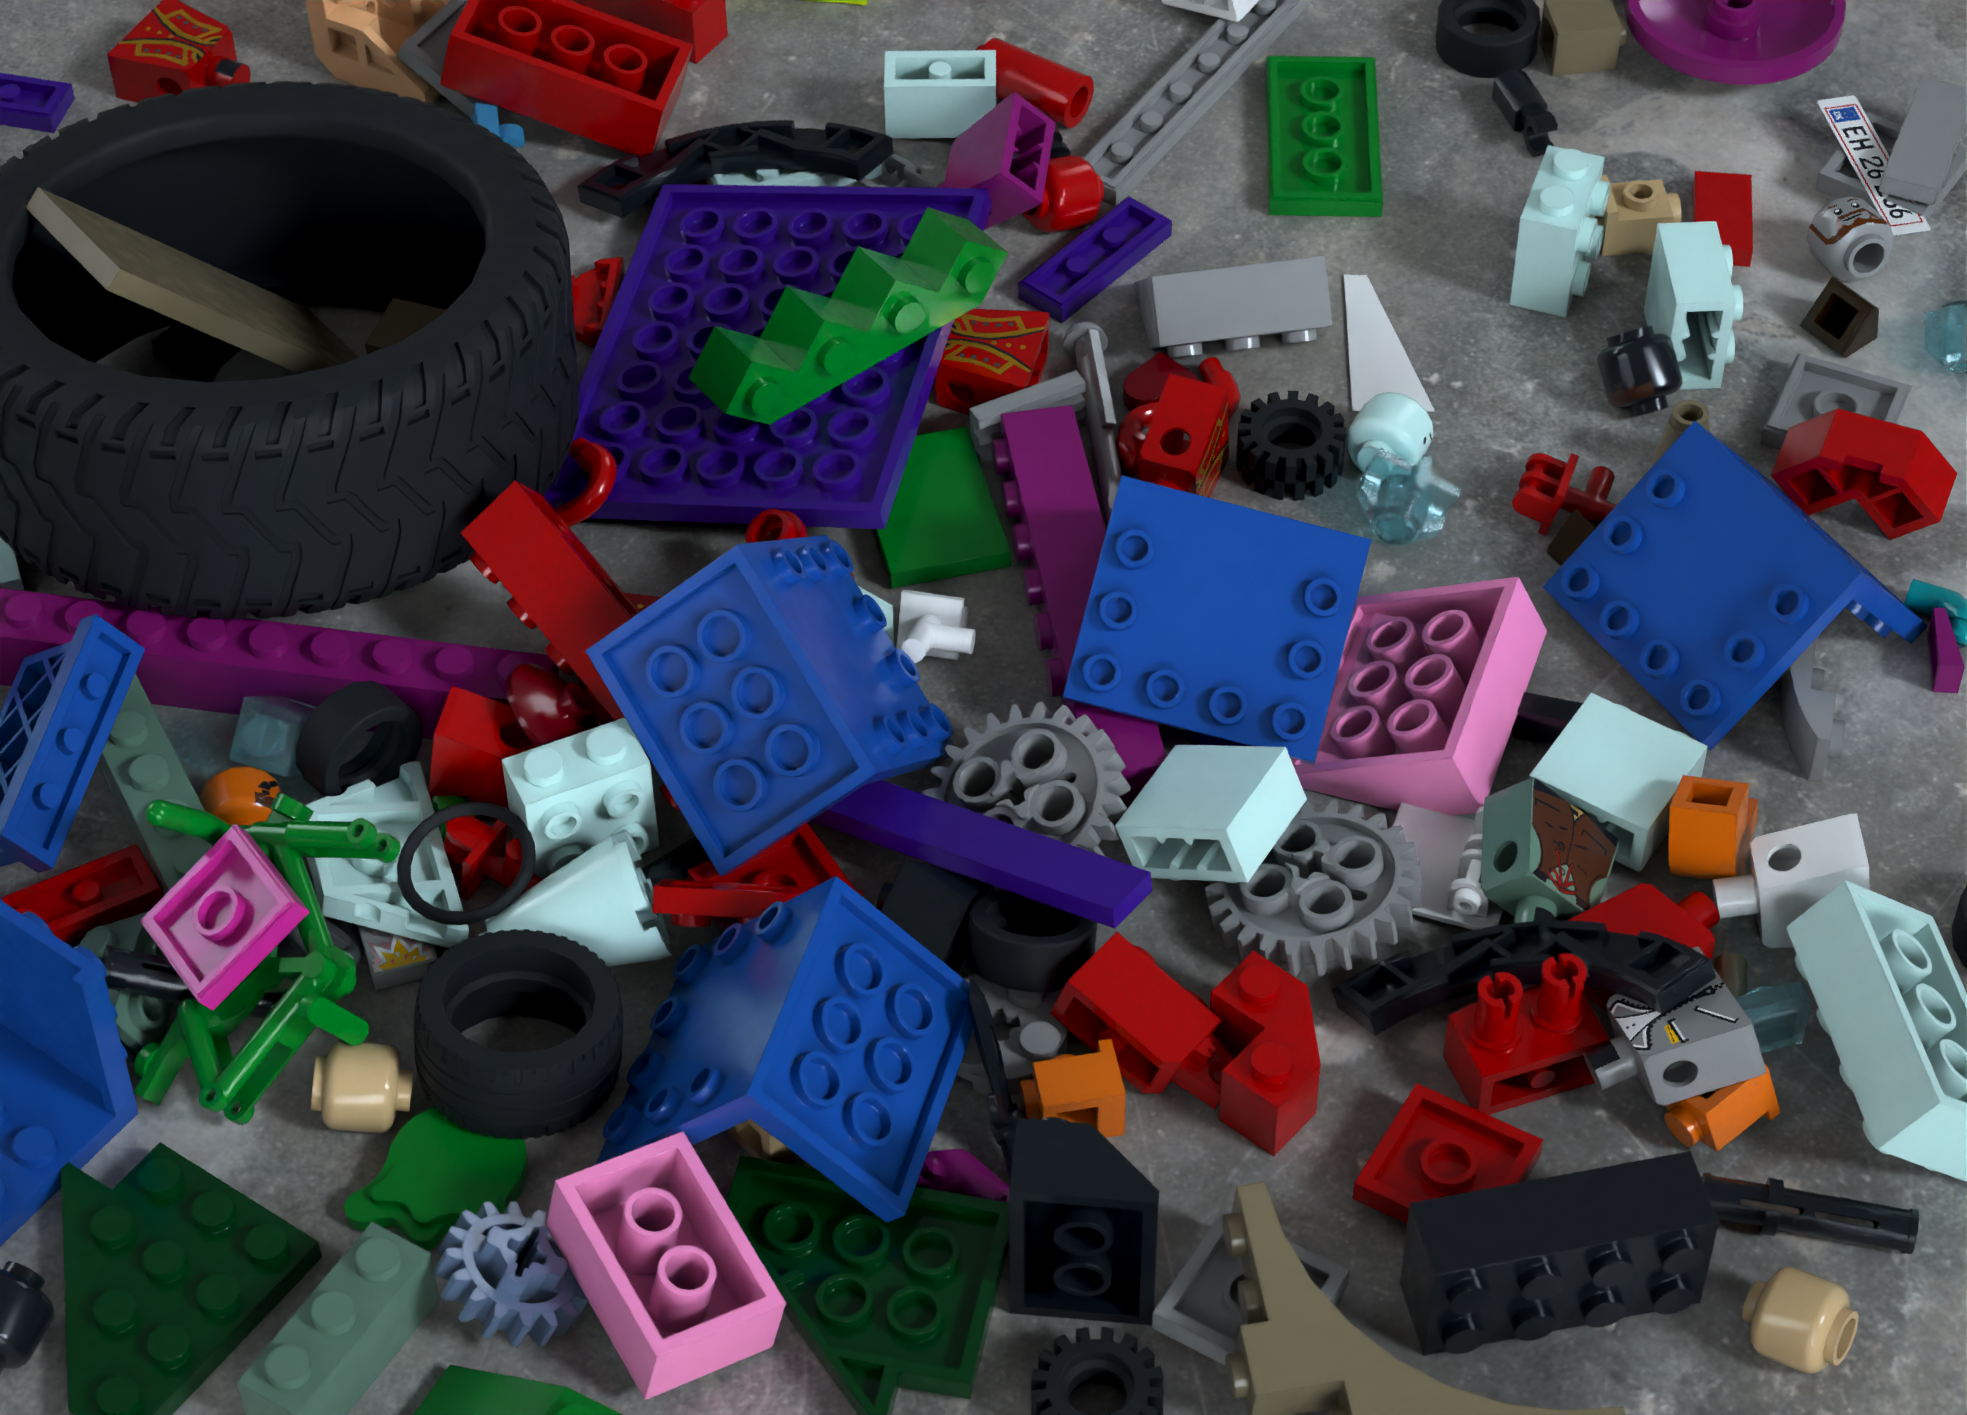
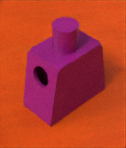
[934,92,1056,229]

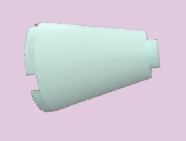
[478,829,672,967]

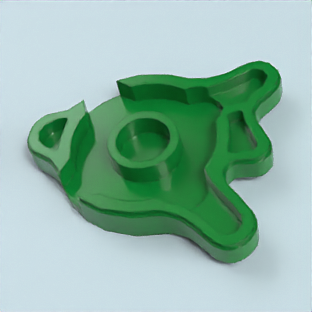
[343,1107,528,1251]

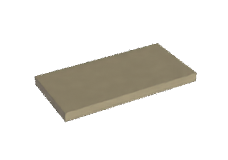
[26,187,359,374]

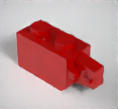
[1050,932,1234,1109]

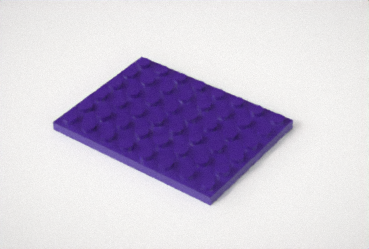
[544,184,992,529]

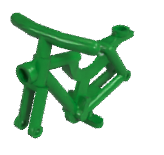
[134,792,400,1125]

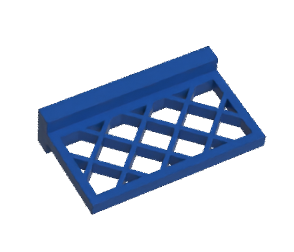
[0,614,145,873]

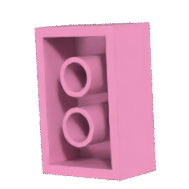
[546,1131,786,1400]

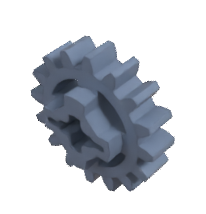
[434,1201,588,1347]

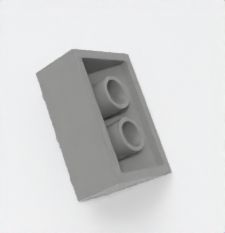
[1134,256,1333,358]

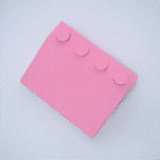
[1290,577,1547,815]

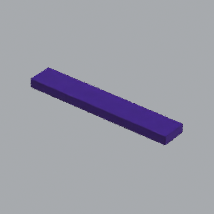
[811,780,1152,929]

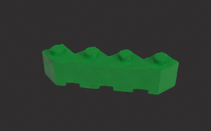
[688,207,1008,425]

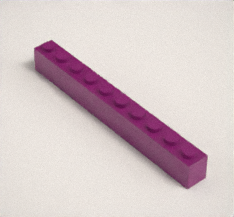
[0,588,559,739]

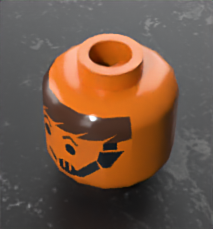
[199,766,283,825]

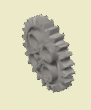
[922,702,1131,898]
[1205,800,1423,977]

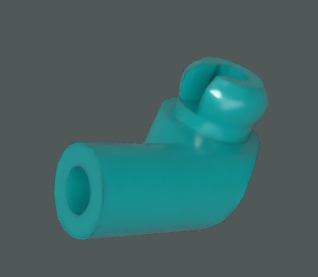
[1904,579,1967,648]

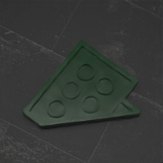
[61,1142,322,1415]
[726,1155,1009,1415]

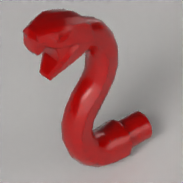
[1116,357,1241,475]
[554,438,617,528]

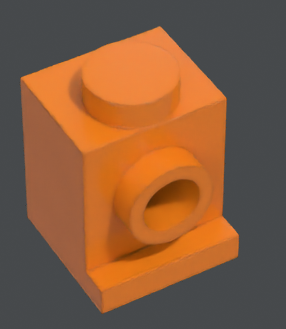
[1019,1039,1126,1138]
[1664,1063,1781,1152]

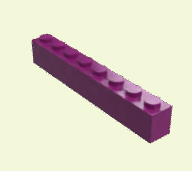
[992,405,1166,808]

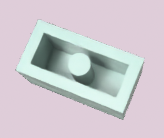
[884,50,996,140]

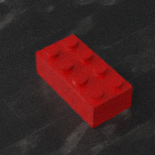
[440,0,693,157]

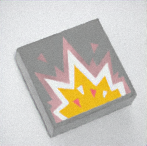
[358,925,437,991]

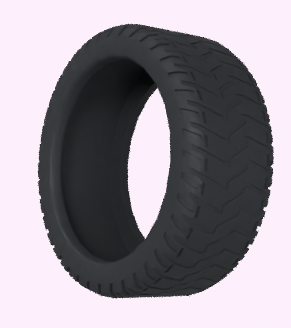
[0,81,579,619]

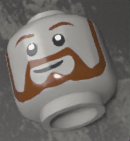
[1807,196,1894,282]

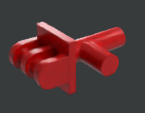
[1512,453,1617,536]
[444,815,543,901]

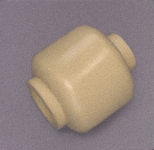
[311,1040,414,1134]
[1742,1267,1858,1374]

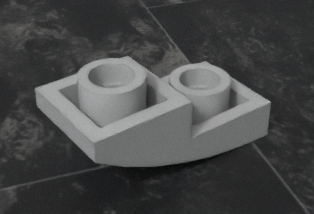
[1780,642,1845,782]

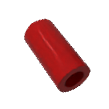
[976,38,1094,128]

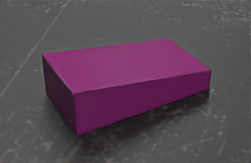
[1927,607,1965,693]

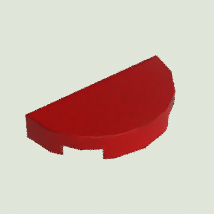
[571,257,624,347]

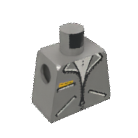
[1583,946,1767,1106]

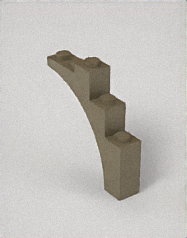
[1222,1182,1626,1415]

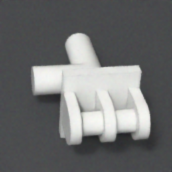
[896,590,976,663]

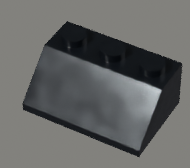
[1009,1117,1159,1325]

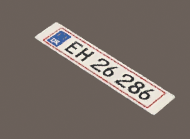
[1817,95,1931,236]

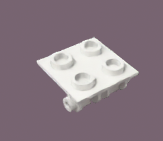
[1392,803,1504,930]

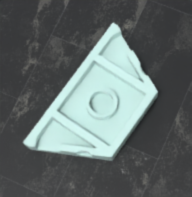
[305,761,469,949]

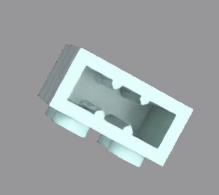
[1510,145,1611,317]
[1644,221,1743,390]
[1529,693,1708,872]
[501,717,659,879]
[1115,745,1307,883]

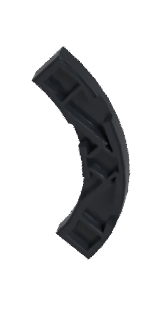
[577,120,894,218]
[1332,920,1716,1036]

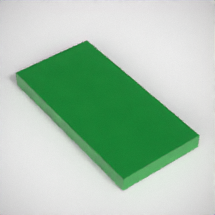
[1265,56,1383,217]

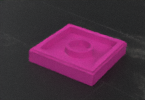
[140,824,310,1011]

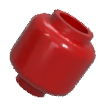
[1022,156,1104,232]

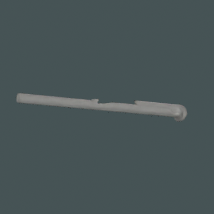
[1063,321,1122,528]

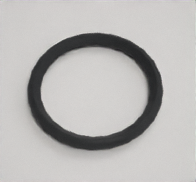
[397,802,536,925]

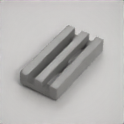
[970,370,1086,464]

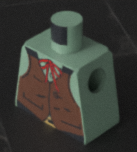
[1481,777,1620,923]

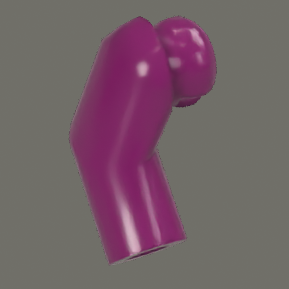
[916,1149,1009,1202]

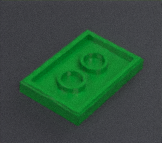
[872,426,1011,589]

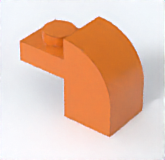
[1668,775,1759,881]

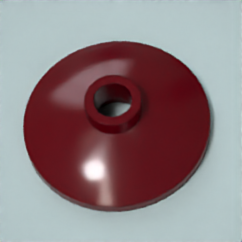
[506,663,599,747]

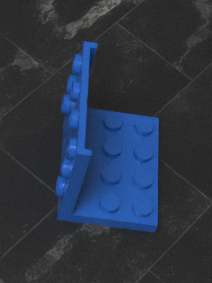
[1543,420,1928,750]
[1062,475,1372,766]
[585,535,955,877]
[595,876,985,1223]
[0,898,139,1247]

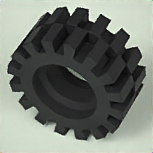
[1236,391,1346,501]
[1031,1326,1164,1415]

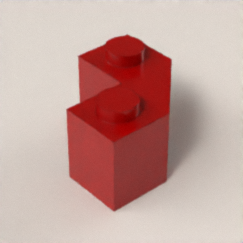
[1771,408,1957,540]
[1210,950,1321,1157]

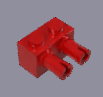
[1443,953,1610,1115]

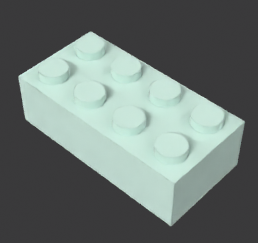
[1786,880,1967,1182]

